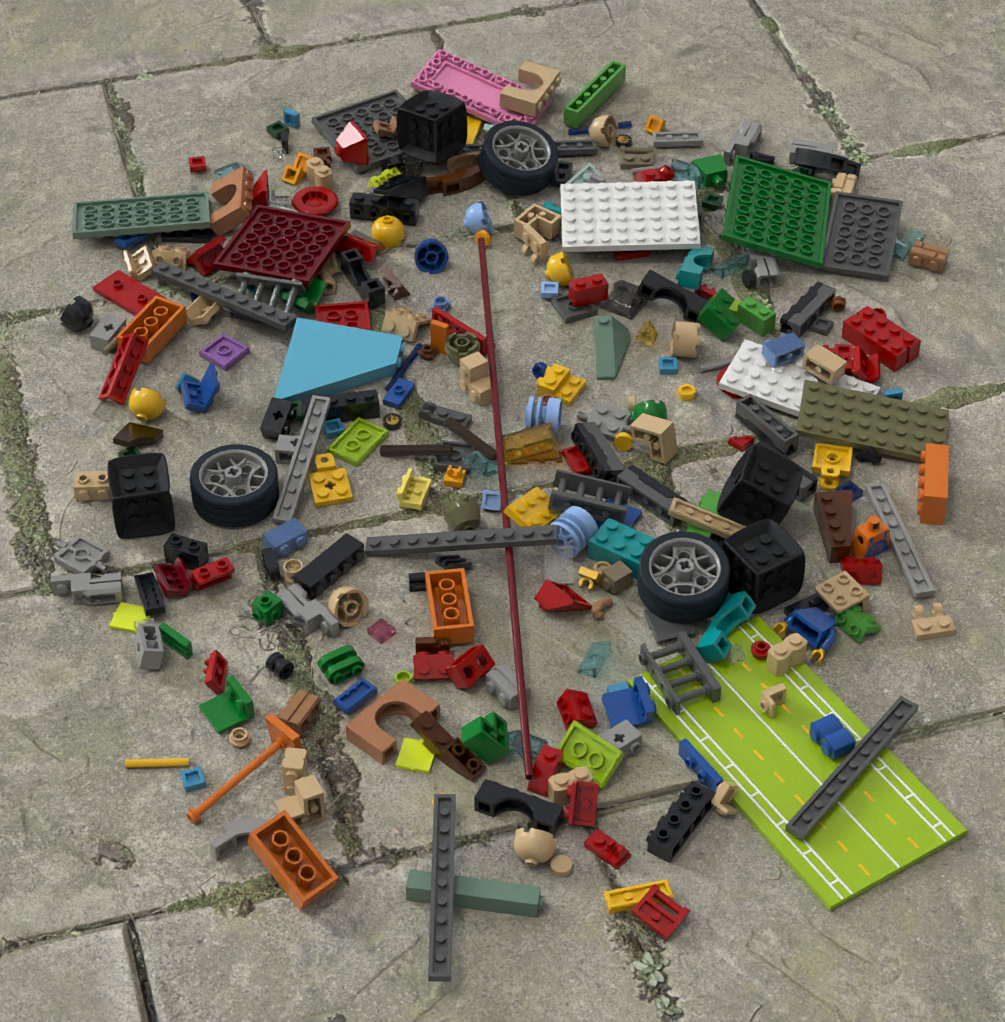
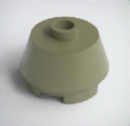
[444,331,480,366]
[444,498,481,531]

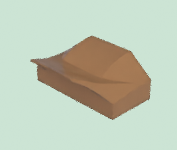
[446,152,479,174]

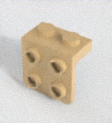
[381,307,431,342]
[815,571,870,613]

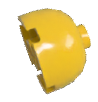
[371,215,405,248]
[544,251,574,287]
[129,388,167,422]

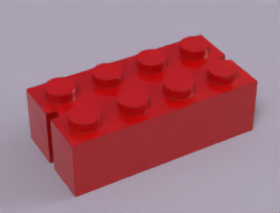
[841,306,921,372]

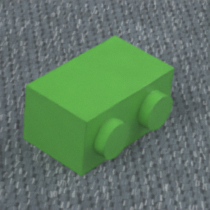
[737,297,776,337]

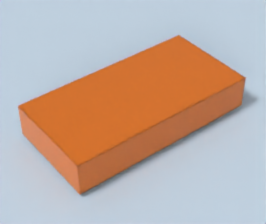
[430,319,449,355]

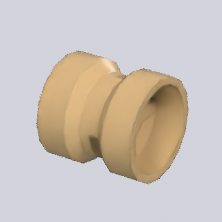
[283,559,303,586]

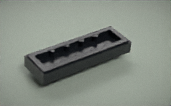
[161,228,215,244]
[134,572,166,617]

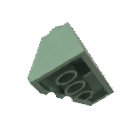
[593,316,630,380]

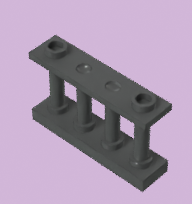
[225,272,306,327]
[548,469,631,524]
[638,631,721,715]

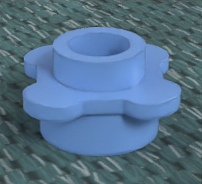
[430,296,451,311]

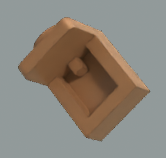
[373,116,397,138]

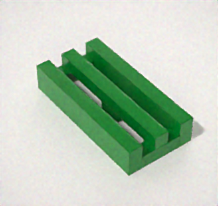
[159,622,193,660]

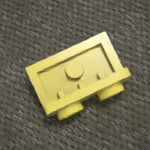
[396,468,432,510]

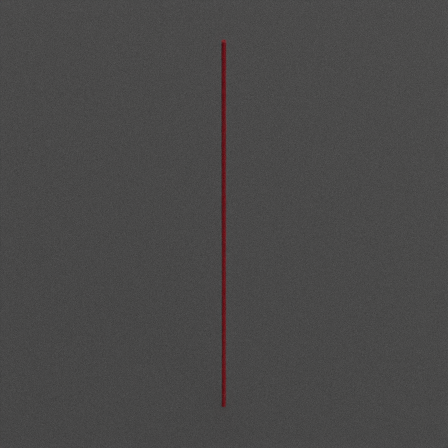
[478,237,534,780]

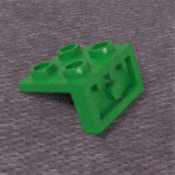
[279,278,328,315]
[199,675,255,734]

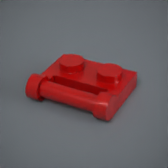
[631,884,691,941]

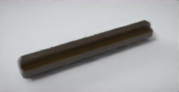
[444,417,497,461]
[380,444,453,456]

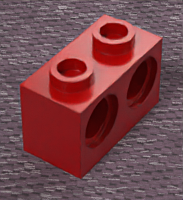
[445,644,496,689]

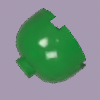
[630,400,667,423]

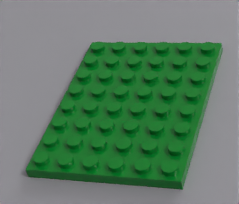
[721,155,832,269]

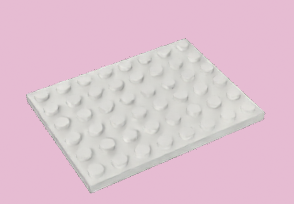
[560,180,701,252]

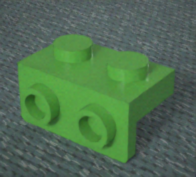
[834,604,882,643]

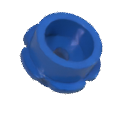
[532,362,548,379]

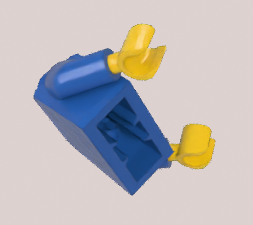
[773,607,837,666]

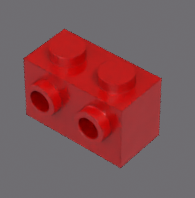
[569,273,608,308]

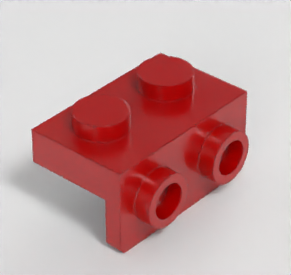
[852,346,880,383]
[840,556,882,585]
[191,557,235,592]
[413,651,454,681]
[557,689,598,732]
[565,780,599,827]

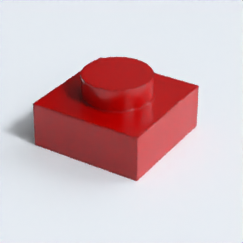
[188,156,207,173]

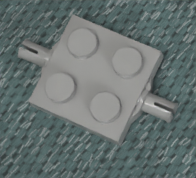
[577,402,631,441]
[54,534,110,574]

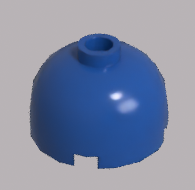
[414,239,449,274]

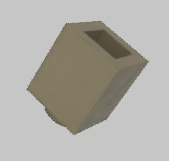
[601,560,633,595]

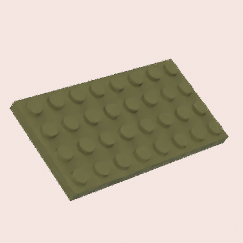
[796,380,949,463]

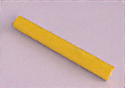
[125,758,189,768]

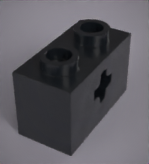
[260,397,297,440]
[163,533,209,570]

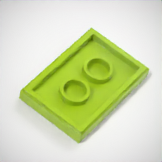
[326,417,389,467]
[557,720,625,789]

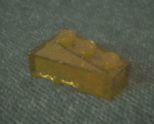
[502,422,563,465]

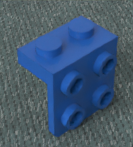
[181,363,220,413]
[601,676,656,728]

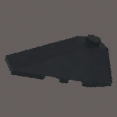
[373,174,428,201]

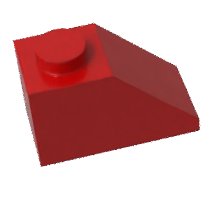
[527,744,564,798]

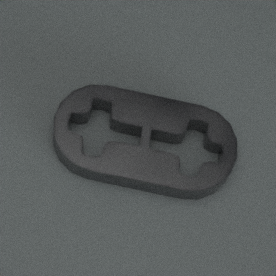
[380,155,404,172]
[261,548,280,580]

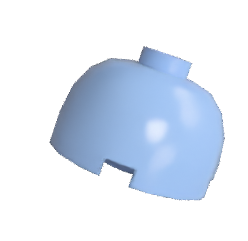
[463,201,493,234]

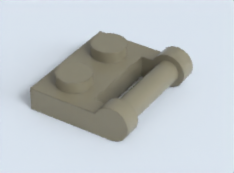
[620,146,653,169]

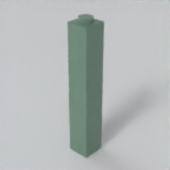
[406,869,545,918]

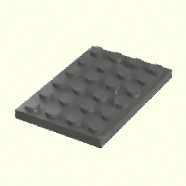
[819,191,903,281]

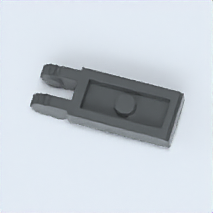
[418,402,472,428]

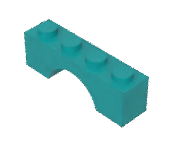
[676,246,715,290]
[696,591,756,663]

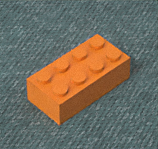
[116,296,187,363]
[917,443,949,525]
[425,568,474,645]
[247,810,338,911]

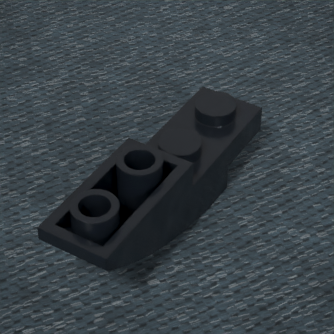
[792,147,862,180]

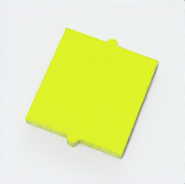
[109,602,151,633]
[395,737,435,774]

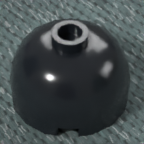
[60,296,94,332]

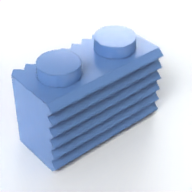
[761,332,805,368]
[262,518,308,559]

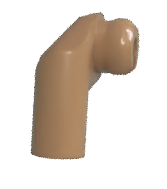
[590,596,613,619]

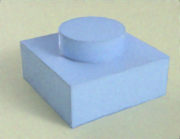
[540,281,559,299]
[481,489,501,511]

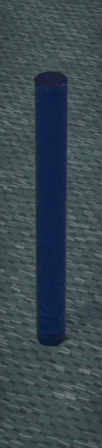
[568,121,632,136]
[385,343,422,392]

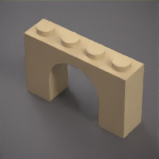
[499,61,562,117]

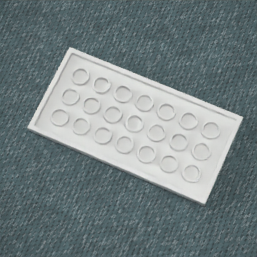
[718,339,880,417]

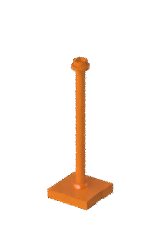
[186,713,303,824]

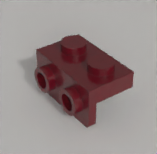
[153,557,193,597]

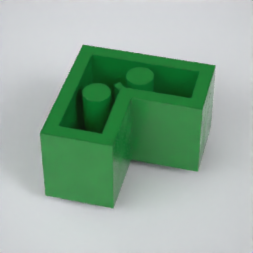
[696,288,741,342]
[461,711,509,764]

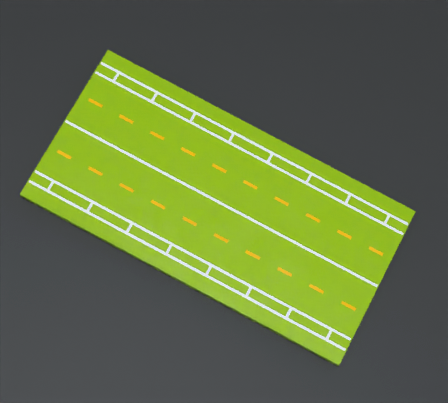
[627,616,967,911]

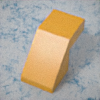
[281,152,312,185]

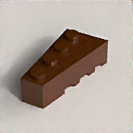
[813,490,853,564]

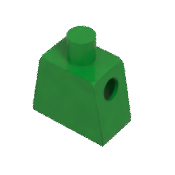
[691,154,727,189]

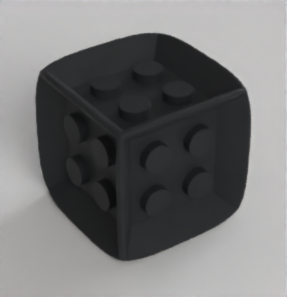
[396,90,468,163]
[717,444,803,527]
[107,453,175,539]
[721,519,806,614]

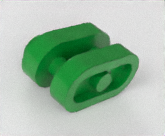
[317,645,365,684]

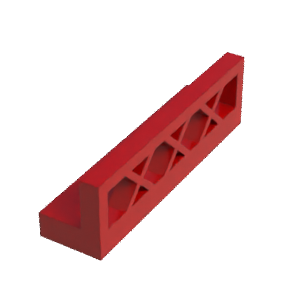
[335,232,385,263]
[432,306,495,357]
[98,332,149,405]

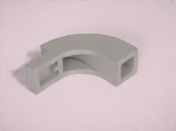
[210,818,269,861]

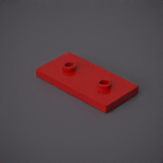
[93,270,167,316]

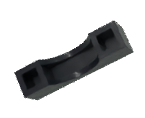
[340,248,386,309]
[637,269,708,323]
[474,779,564,838]

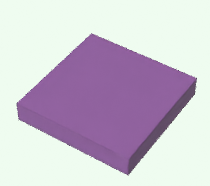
[199,333,250,371]

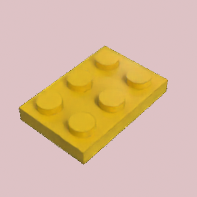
[504,487,562,527]

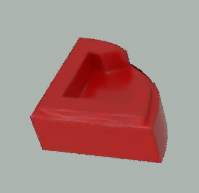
[728,436,754,452]

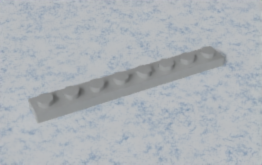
[272,395,331,524]
[865,482,935,599]

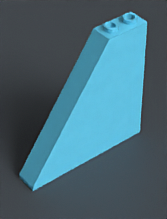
[274,318,405,403]

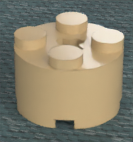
[670,321,700,359]

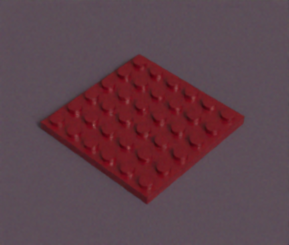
[213,205,351,287]

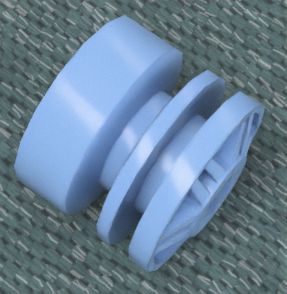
[525,396,562,437]
[550,506,598,558]

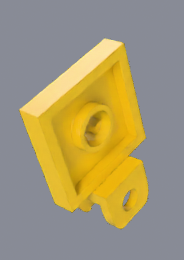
[811,443,853,491]
[308,453,353,508]

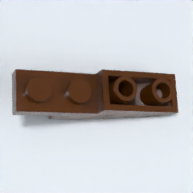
[426,165,486,197]
[410,710,487,781]

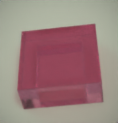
[367,618,396,644]

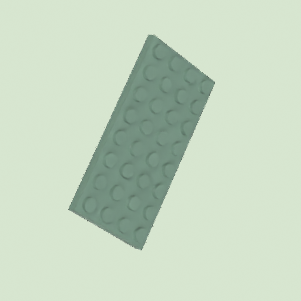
[72,191,211,240]

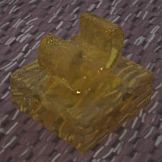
[635,320,658,346]

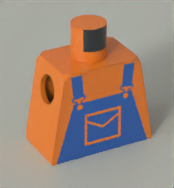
[850,516,890,559]

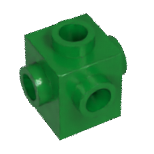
[251,590,284,626]

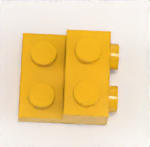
[536,363,587,407]

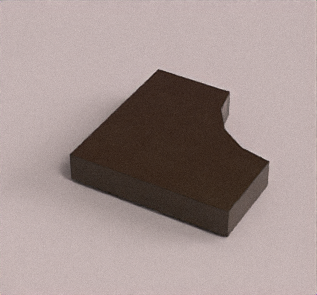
[113,422,163,448]

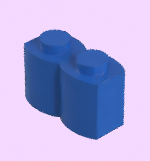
[809,714,856,760]

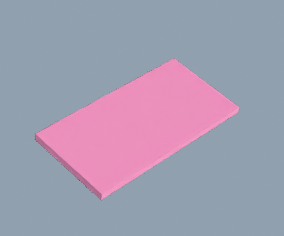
[410,49,552,125]

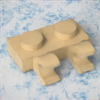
[521,224,547,265]
[910,602,956,640]

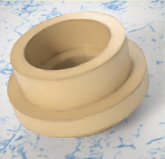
[229,727,250,747]

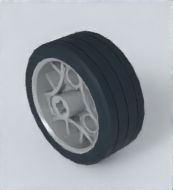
[478,120,558,196]
[189,444,279,527]
[637,531,731,624]

